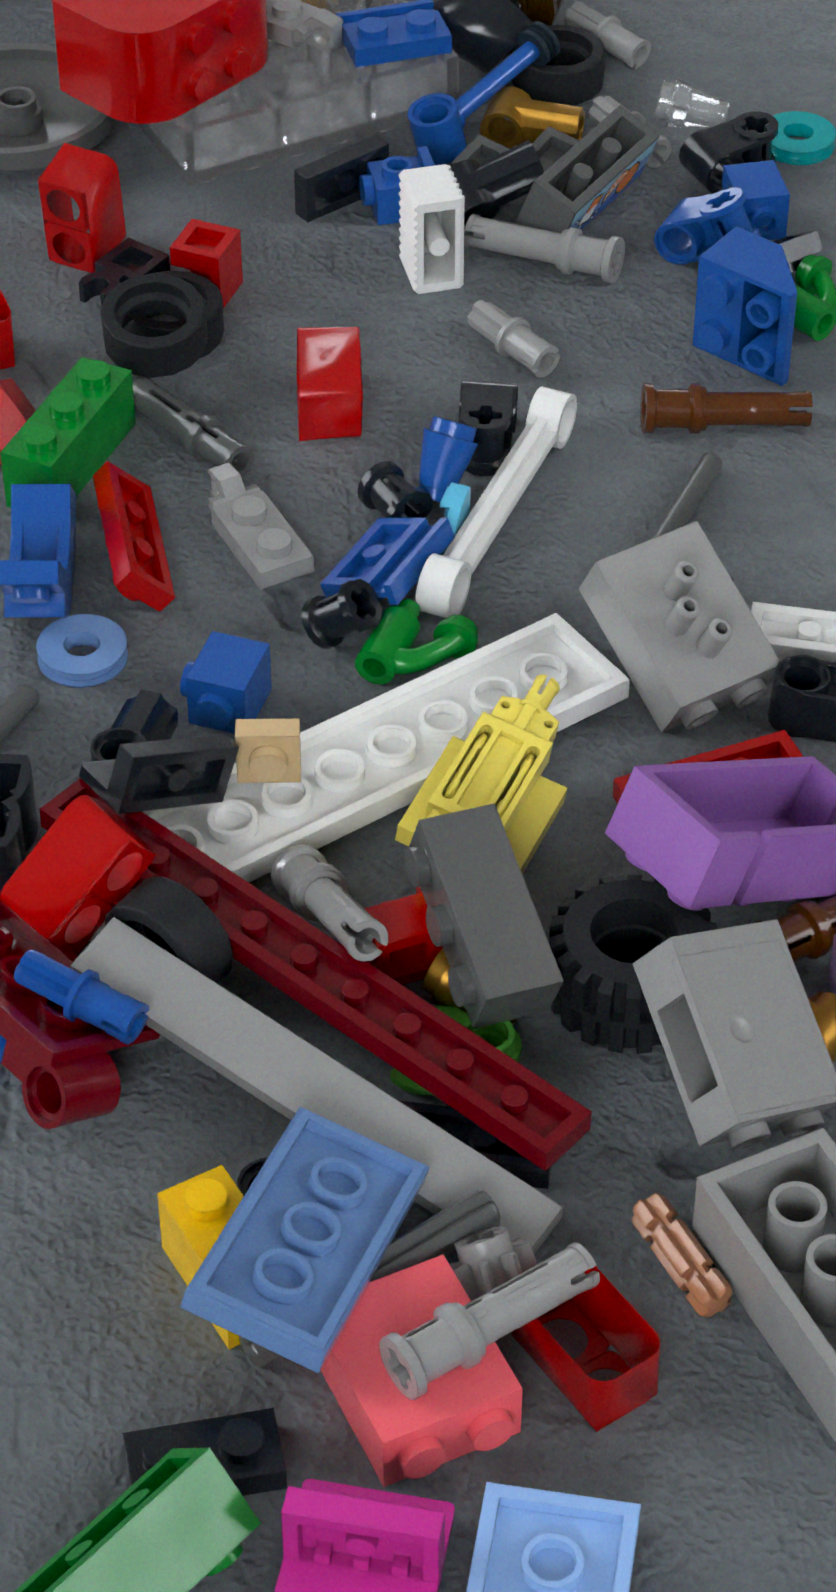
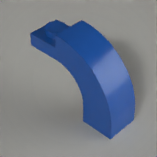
[0,484,76,618]

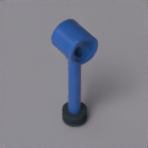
[408,21,560,165]

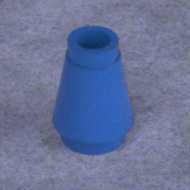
[418,416,478,502]

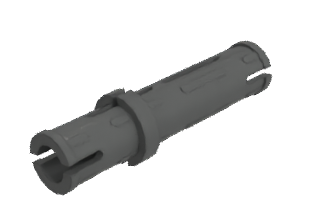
[132,375,254,477]

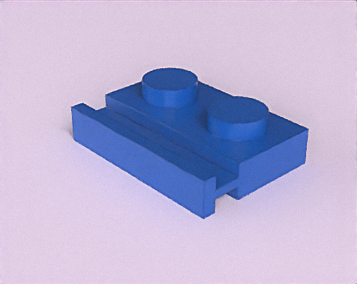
[336,0,452,68]
[320,517,455,605]

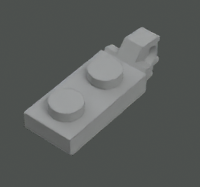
[266,0,344,53]
[208,463,314,590]

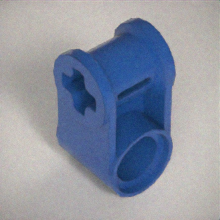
[654,187,762,265]

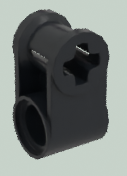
[679,111,778,193]
[459,380,518,476]
[768,655,836,742]

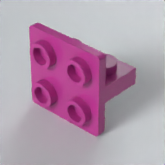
[274,1479,455,1592]

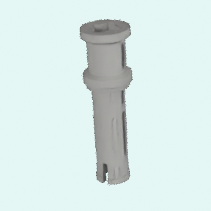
[464,214,625,284]
[271,844,388,962]
[379,1242,600,1400]

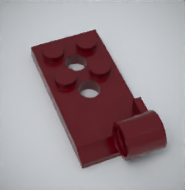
[0,891,160,1129]

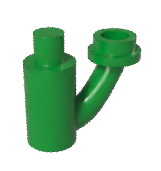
[794,254,836,341]
[355,599,478,685]

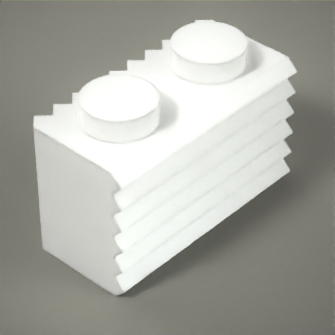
[398,164,465,294]

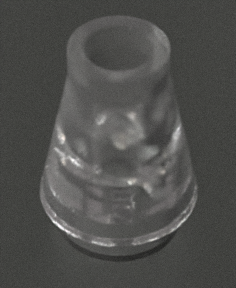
[653,78,730,128]

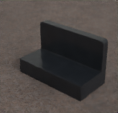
[79,734,239,814]

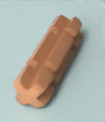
[632,1193,733,1318]

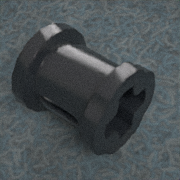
[358,461,432,519]
[301,579,382,649]

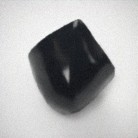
[433,0,532,73]

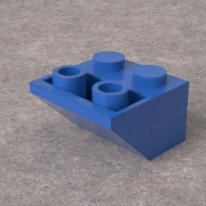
[693,226,797,386]

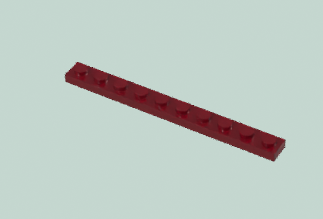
[39,778,592,1172]

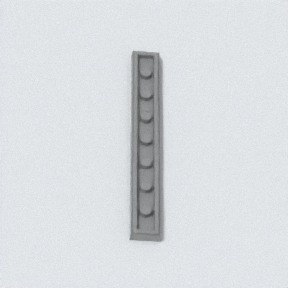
[71,917,563,1254]

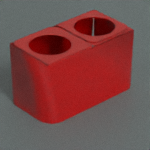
[38,143,126,273]
[297,327,363,441]
[0,795,157,954]
[511,1266,660,1432]

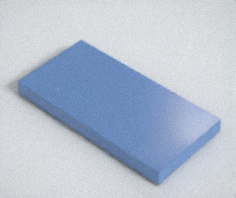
[180,1107,430,1374]

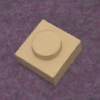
[235,718,301,783]

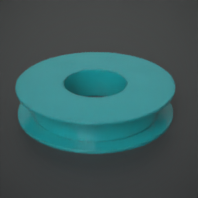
[772,111,836,165]

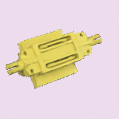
[395,674,568,889]

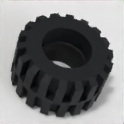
[549,875,718,1054]

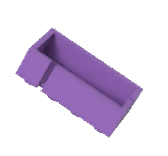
[605,756,836,911]

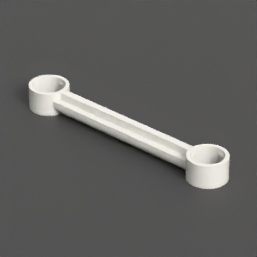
[416,386,577,618]

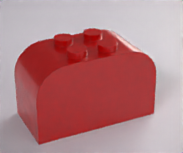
[52,0,268,124]

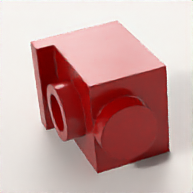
[364,887,443,985]

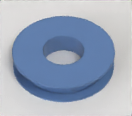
[36,614,128,688]

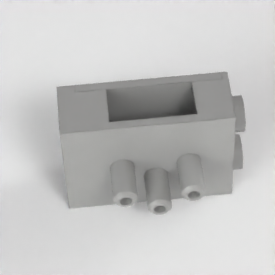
[579,521,780,733]
[633,919,836,1150]

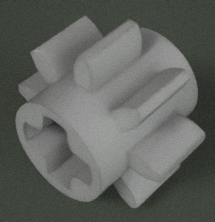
[450,1226,538,1301]

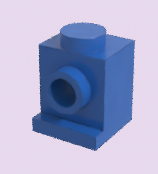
[359,146,435,225]

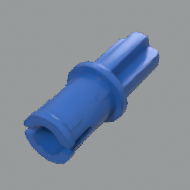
[14,950,149,1045]

